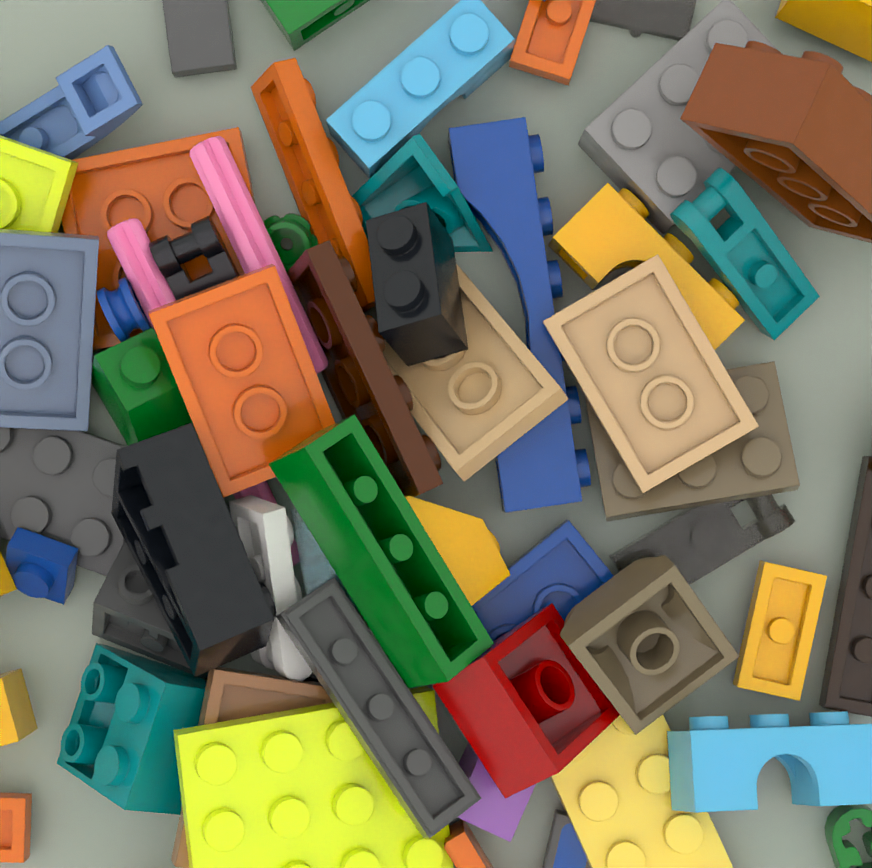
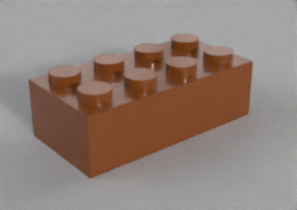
[680,41,872,243]

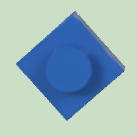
[6,527,78,605]

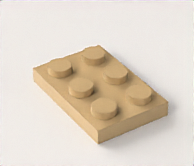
[543,254,759,493]
[382,263,568,482]

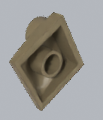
[559,555,740,735]

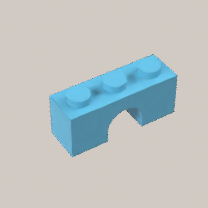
[326,0,515,179]
[667,711,872,813]

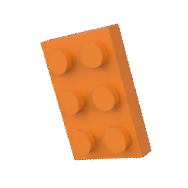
[148,264,335,498]

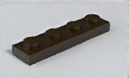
[819,456,872,717]

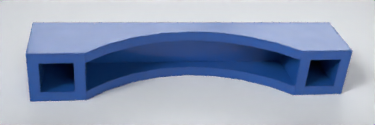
[448,117,591,513]

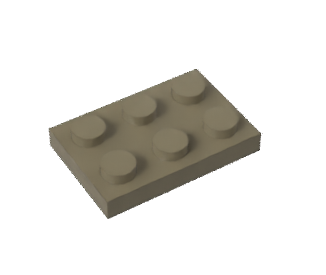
[585,361,800,522]

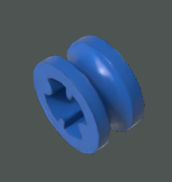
[96,276,152,342]

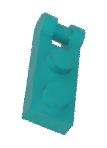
[670,168,820,340]

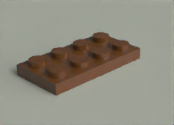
[287,240,444,497]

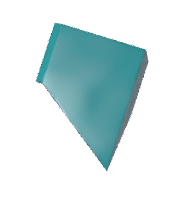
[352,133,493,252]

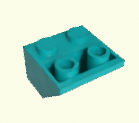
[57,643,207,815]

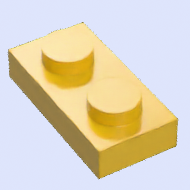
[733,560,827,701]

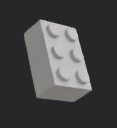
[578,0,777,235]

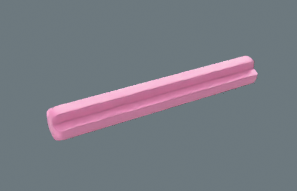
[190,136,328,374]

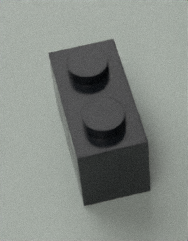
[366,202,468,366]

